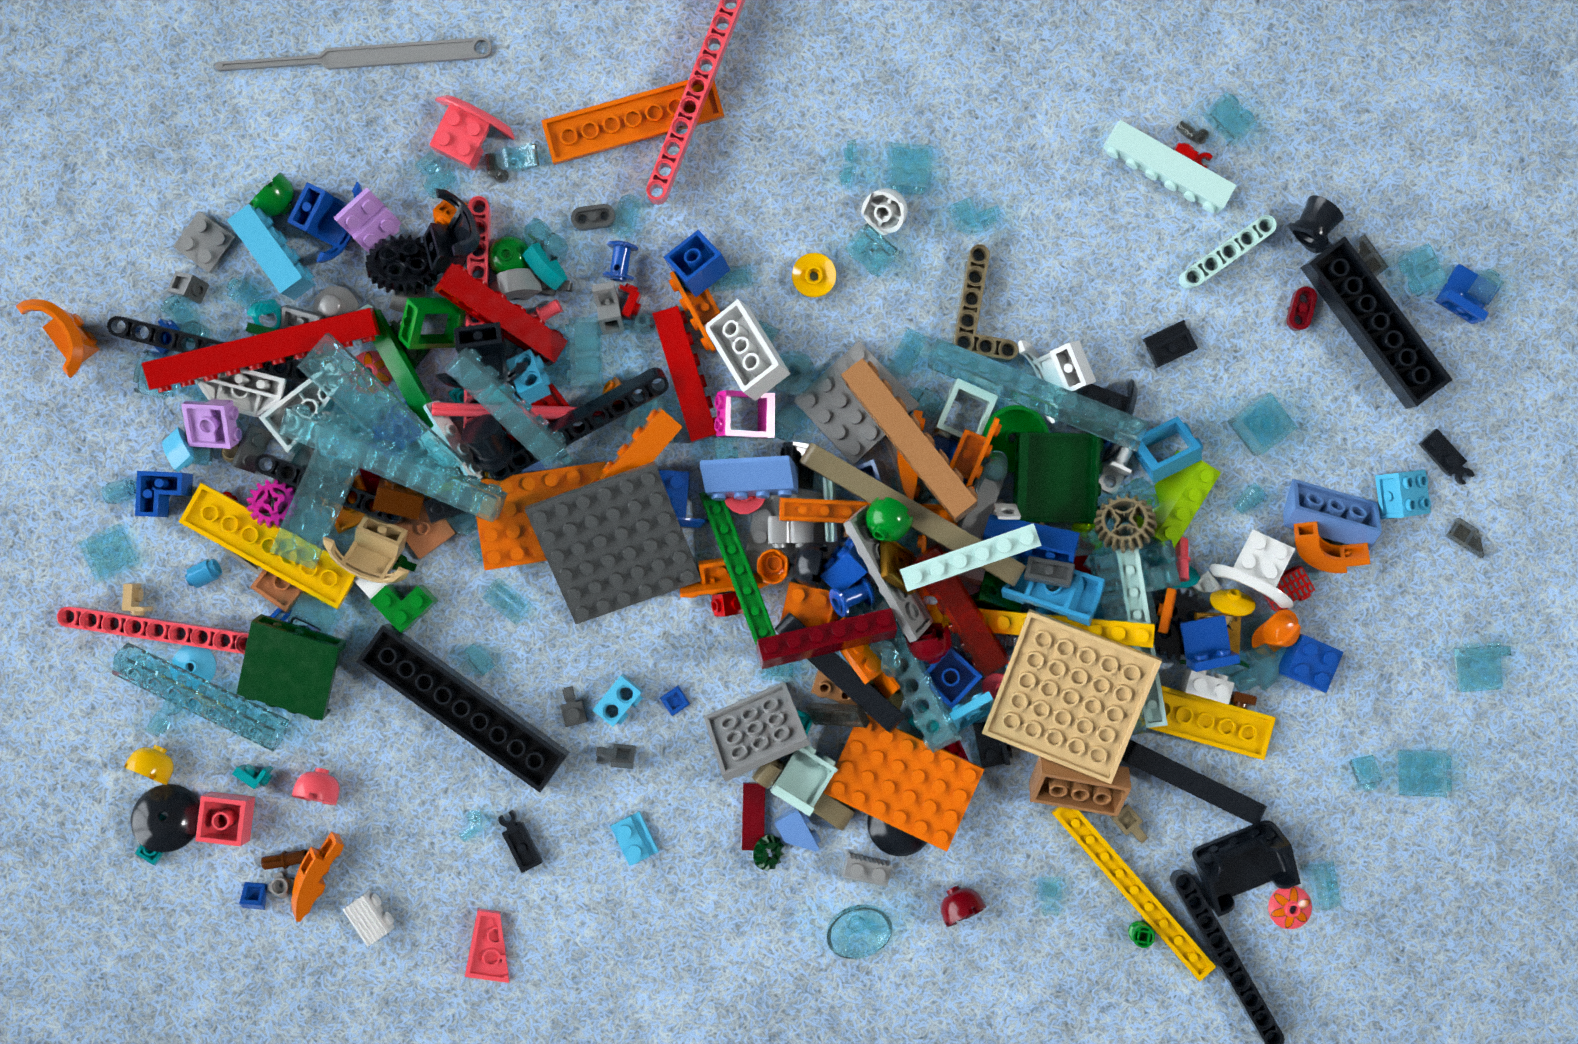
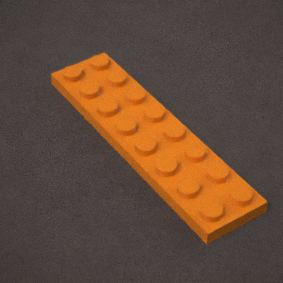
[541,80,725,165]

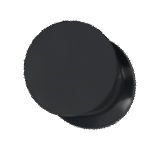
[1288,195,1344,253]
[461,414,515,472]

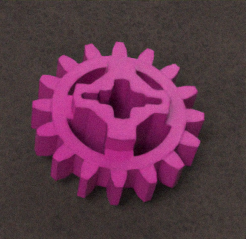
[247,479,299,528]

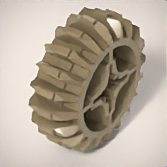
[1094,493,1157,554]

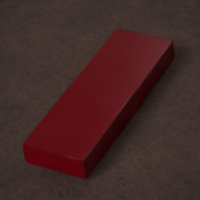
[742,782,765,851]

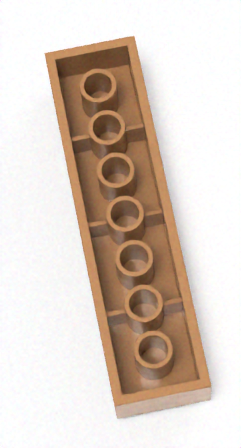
[841,358,978,523]

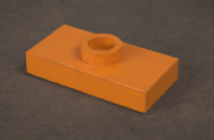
[1157,587,1177,634]

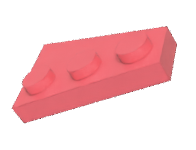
[465,908,509,983]

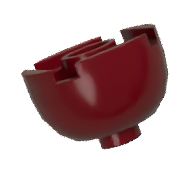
[905,623,952,664]
[940,886,987,928]

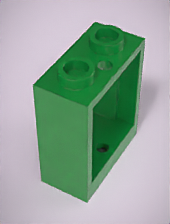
[398,297,466,349]

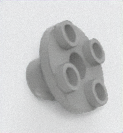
[313,286,359,318]

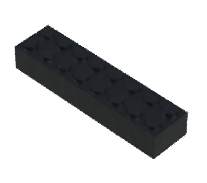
[1300,236,1453,409]

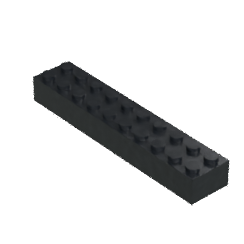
[356,623,570,792]

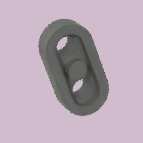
[571,204,616,231]

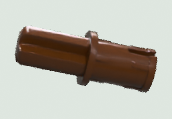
[261,849,307,870]

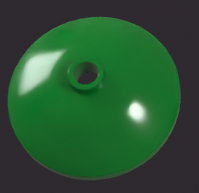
[983,405,1049,472]

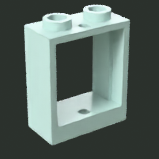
[934,378,998,443]

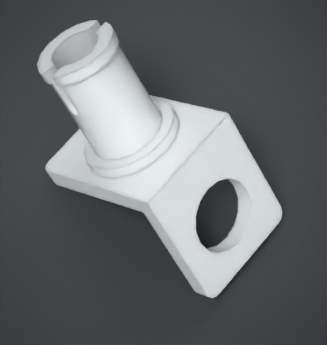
[1099,444,1134,495]
[992,499,1021,520]

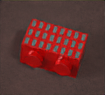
[1262,565,1315,611]

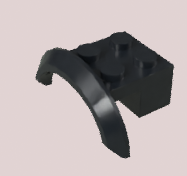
[422,188,480,273]
[435,322,528,389]
[1066,379,1138,462]

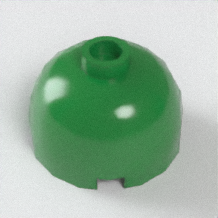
[249,172,295,217]
[488,236,530,275]
[866,497,913,542]

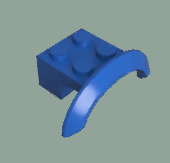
[287,182,363,263]
[659,470,709,528]

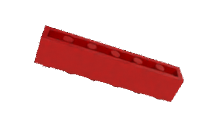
[434,263,568,366]
[652,306,717,443]

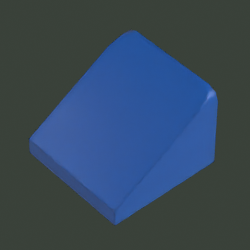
[239,882,267,910]

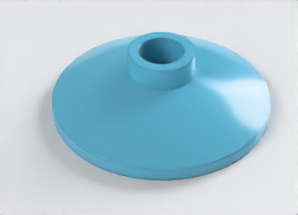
[172,645,216,688]

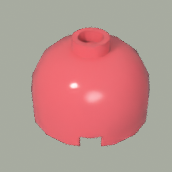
[292,768,340,805]

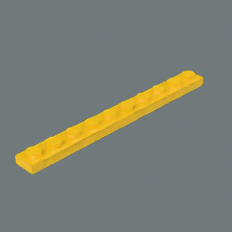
[927,604,1155,648]
[1051,807,1216,982]

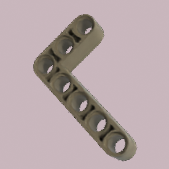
[952,244,1018,362]
[752,759,855,831]

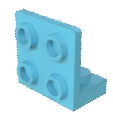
[1375,470,1431,519]

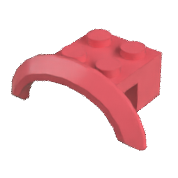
[429,95,515,171]

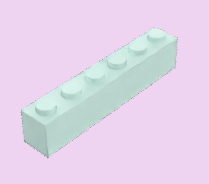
[1103,120,1237,213]
[900,523,1042,592]

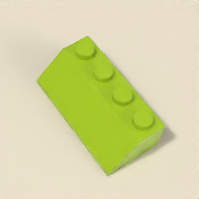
[1136,450,1221,549]

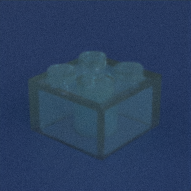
[1227,392,1298,456]

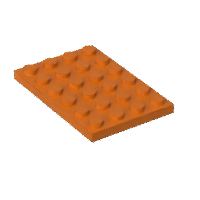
[471,461,606,570]
[824,711,984,852]

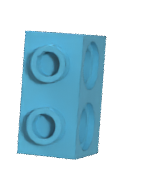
[507,349,551,405]
[593,674,643,727]

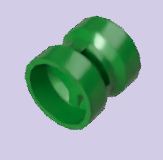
[1128,921,1155,948]

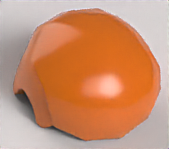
[757,549,790,585]

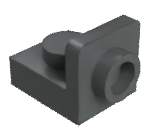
[167,271,209,304]

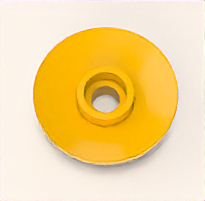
[792,253,836,298]
[1209,589,1256,616]

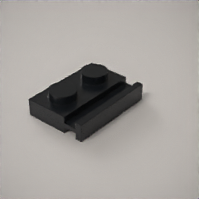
[1142,320,1198,368]

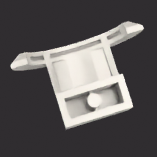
[1018,340,1096,423]
[1209,530,1295,608]

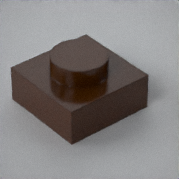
[1230,691,1257,709]

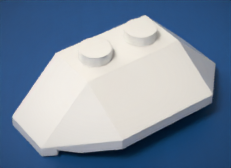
[194,368,287,417]

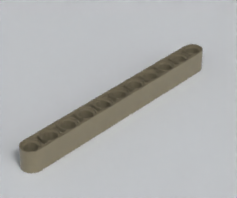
[799,442,1026,587]

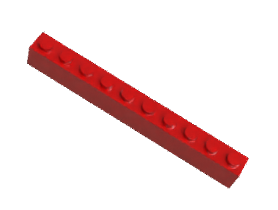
[141,308,381,393]

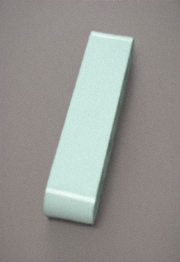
[1179,215,1277,290]

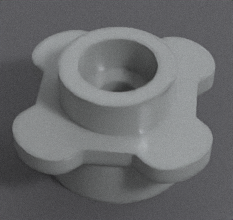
[268,872,294,899]

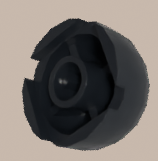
[790,543,828,589]

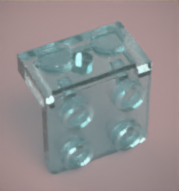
[1454,641,1511,692]

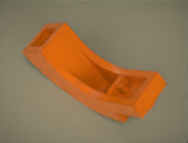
[1294,521,1370,573]

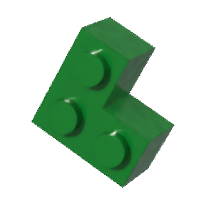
[370,584,439,633]

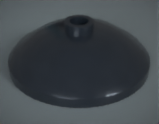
[131,784,200,853]
[867,815,927,856]

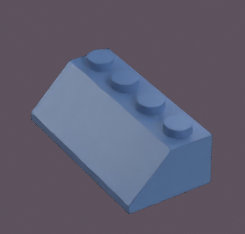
[700,456,798,501]
[1283,479,1382,550]

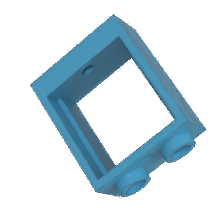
[1130,416,1203,483]

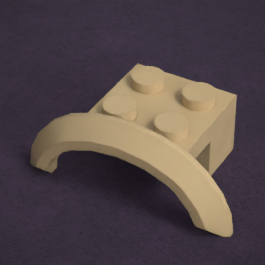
[323,514,409,583]

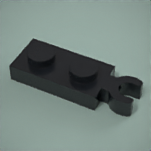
[1419,429,1475,485]
[498,810,543,873]

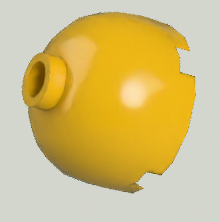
[124,744,174,785]

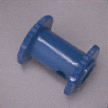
[603,241,638,282]
[829,577,875,618]

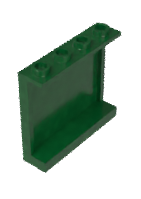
[1013,432,1104,524]
[236,614,347,720]

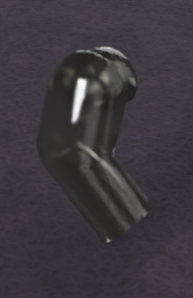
[1176,120,1209,145]
[485,153,509,183]

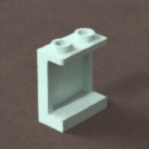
[770,745,838,816]

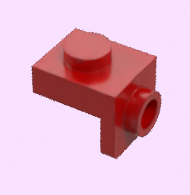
[618,283,641,320]
[711,592,743,617]

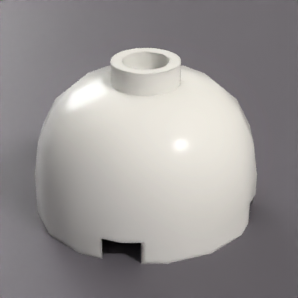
[861,188,908,235]

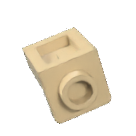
[122,583,153,616]

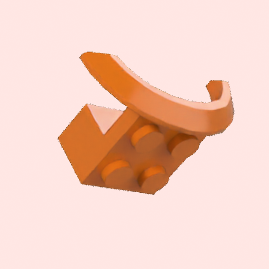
[16,299,100,378]
[780,581,838,627]

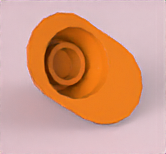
[1251,609,1301,655]

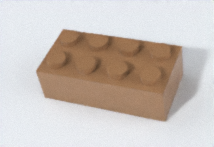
[1029,756,1131,817]

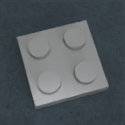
[173,211,237,274]

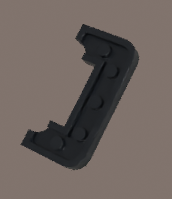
[1192,820,1301,917]

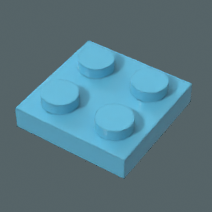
[949,691,994,732]

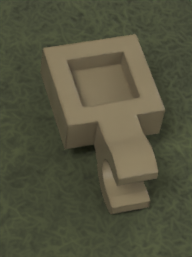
[1110,803,1148,844]

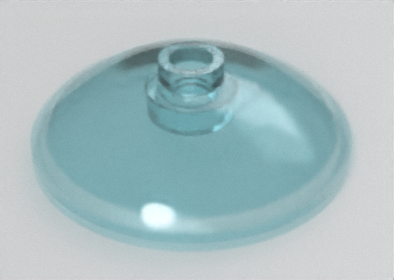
[826,904,892,959]

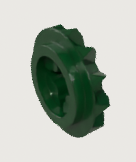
[753,834,784,871]

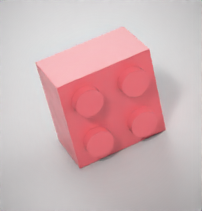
[195,791,255,846]

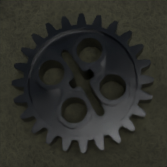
[365,234,440,296]
[1148,588,1211,661]

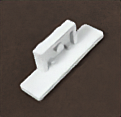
[420,400,485,483]

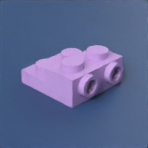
[334,187,402,253]
[181,399,242,449]

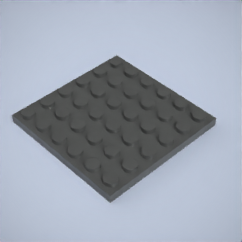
[525,461,701,624]

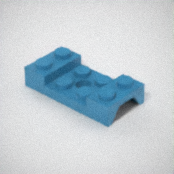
[1001,556,1105,626]

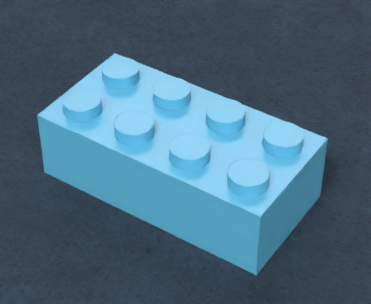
[227,204,316,300]

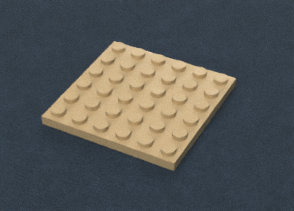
[982,609,1162,784]

